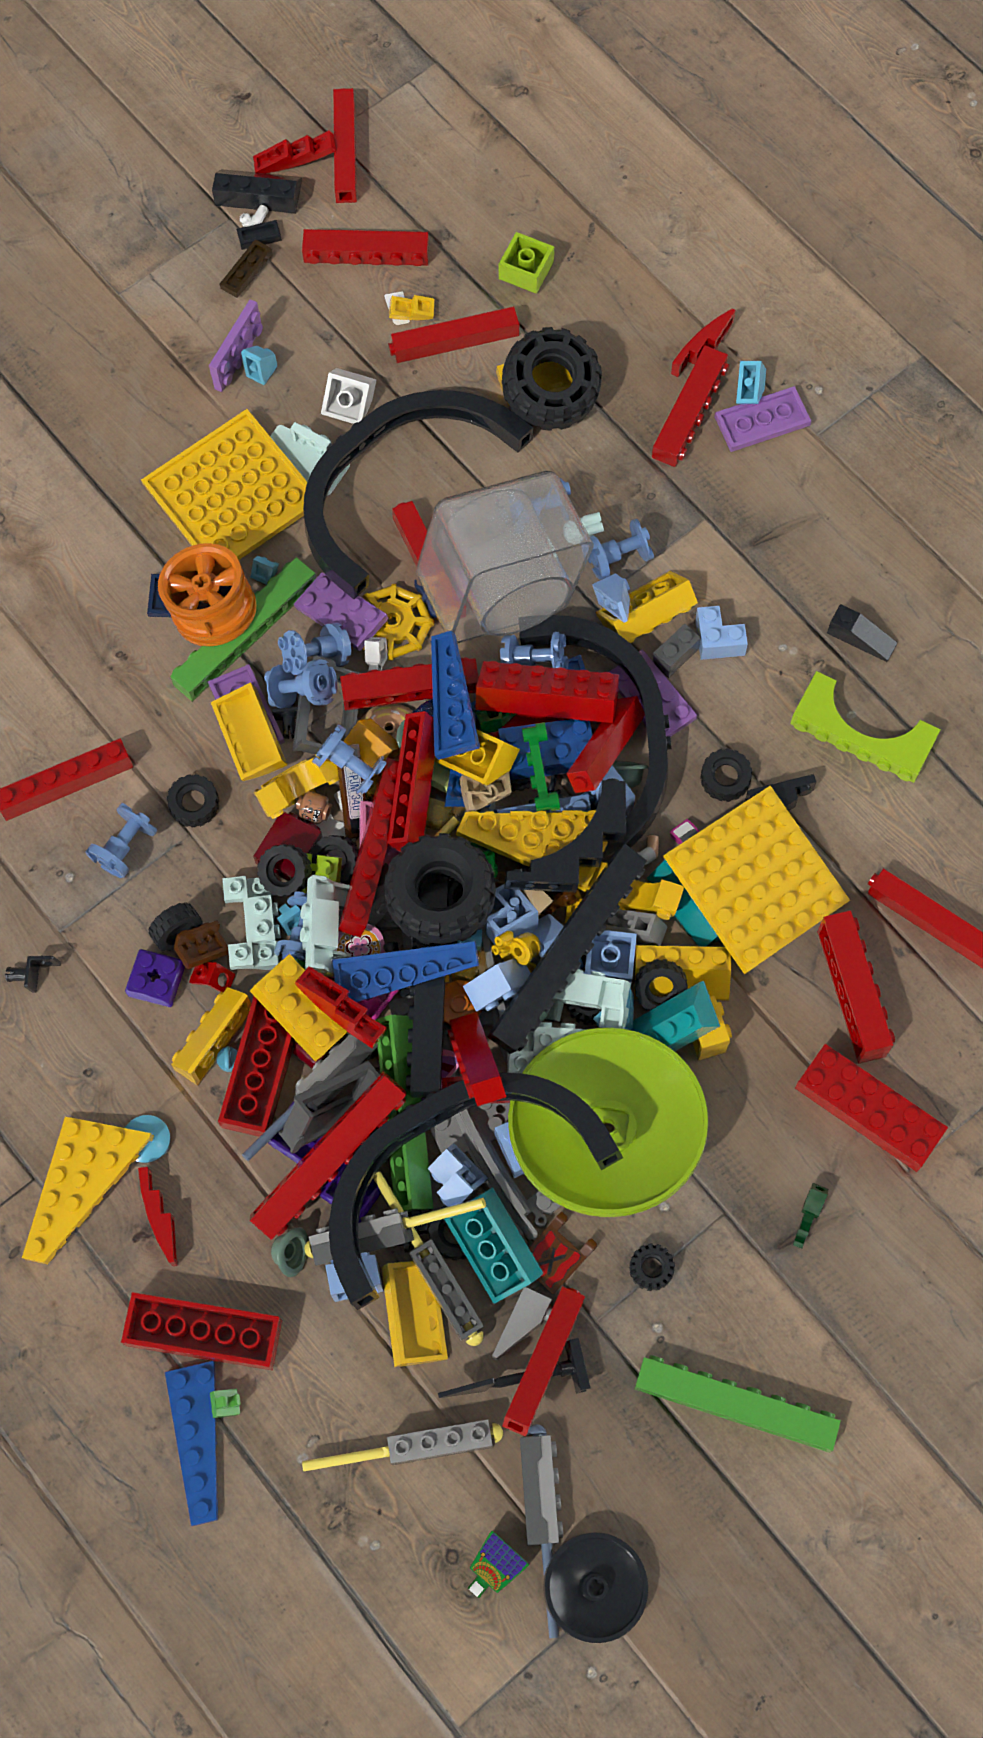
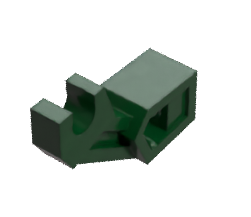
[475,710,516,734]
[793,1183,829,1249]

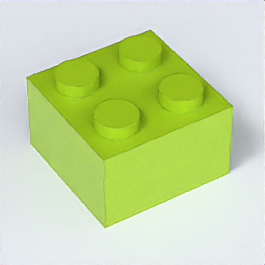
[498,232,554,294]

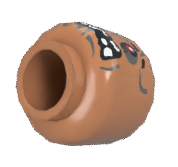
[296,791,332,824]

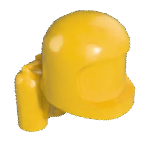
[491,931,541,965]

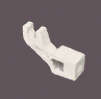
[365,637,388,671]

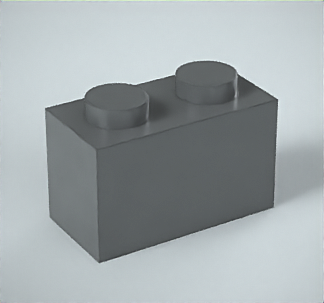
[653,623,701,678]

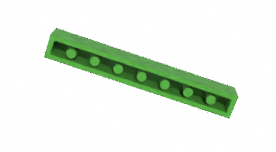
[170,557,316,702]
[376,1015,434,1213]
[634,1355,841,1453]

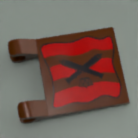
[529,1212,597,1295]

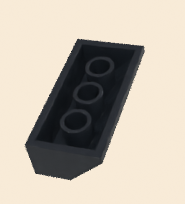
[212,169,302,214]

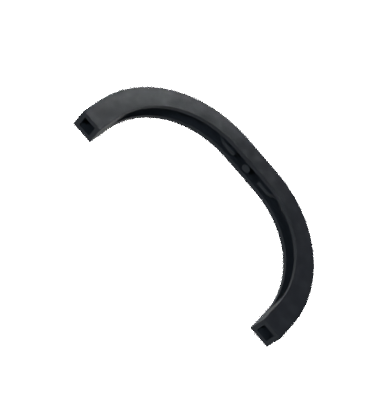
[303,390,533,599]
[518,615,672,863]
[329,1072,623,1310]

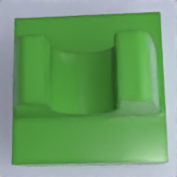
[210,1389,241,1418]

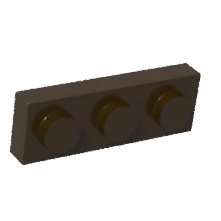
[219,239,273,298]

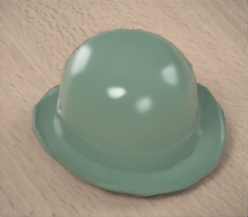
[612,761,649,788]
[271,1227,309,1278]

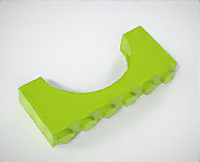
[790,671,941,783]

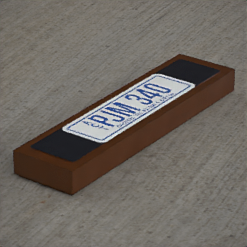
[337,744,366,839]

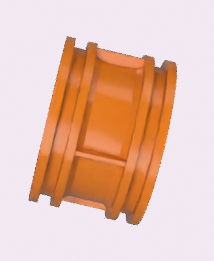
[158,543,257,646]

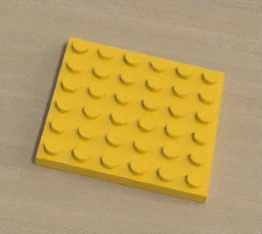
[141,409,307,560]
[663,786,850,974]

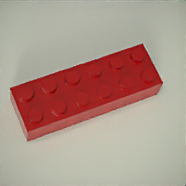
[476,661,619,723]
[817,910,895,1064]
[218,996,295,1137]
[795,1044,948,1172]
[121,1292,283,1371]

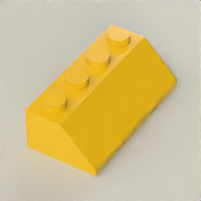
[596,571,698,643]
[434,729,520,786]
[634,945,731,1001]
[171,987,251,1086]

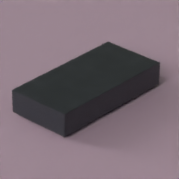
[236,220,282,250]

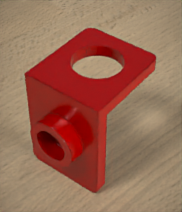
[189,962,235,992]

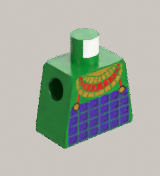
[468,1531,529,1598]

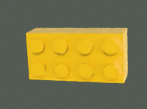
[250,954,347,1062]

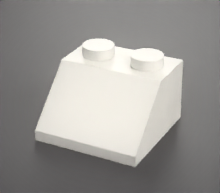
[321,368,376,424]

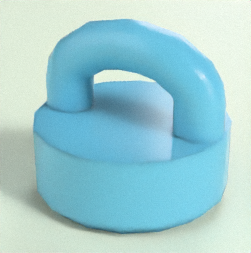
[216,1046,238,1072]

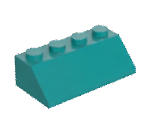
[647,860,720,947]
[631,981,720,1052]
[444,1187,544,1304]

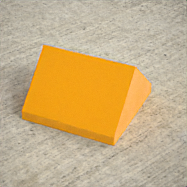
[343,718,400,777]

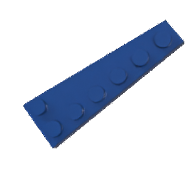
[431,631,480,760]
[332,941,479,1002]
[165,1361,218,1526]

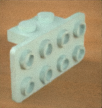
[270,422,350,496]

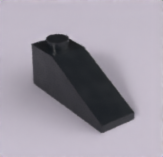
[827,604,897,662]

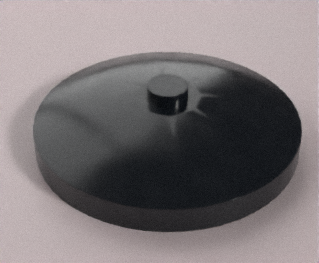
[543,1532,648,1643]

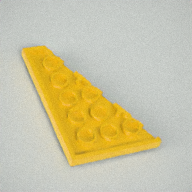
[456,810,608,892]
[22,1117,154,1265]

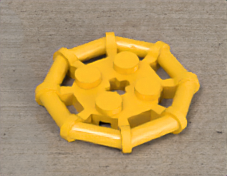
[362,584,434,661]

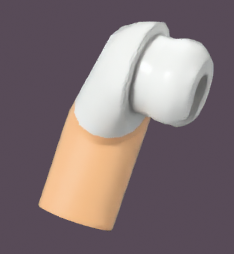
[637,835,659,865]

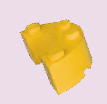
[254,754,339,819]
[587,861,684,920]

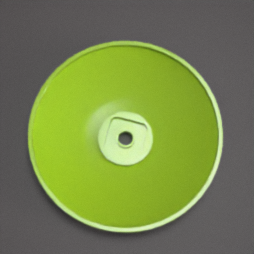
[508,1028,708,1217]

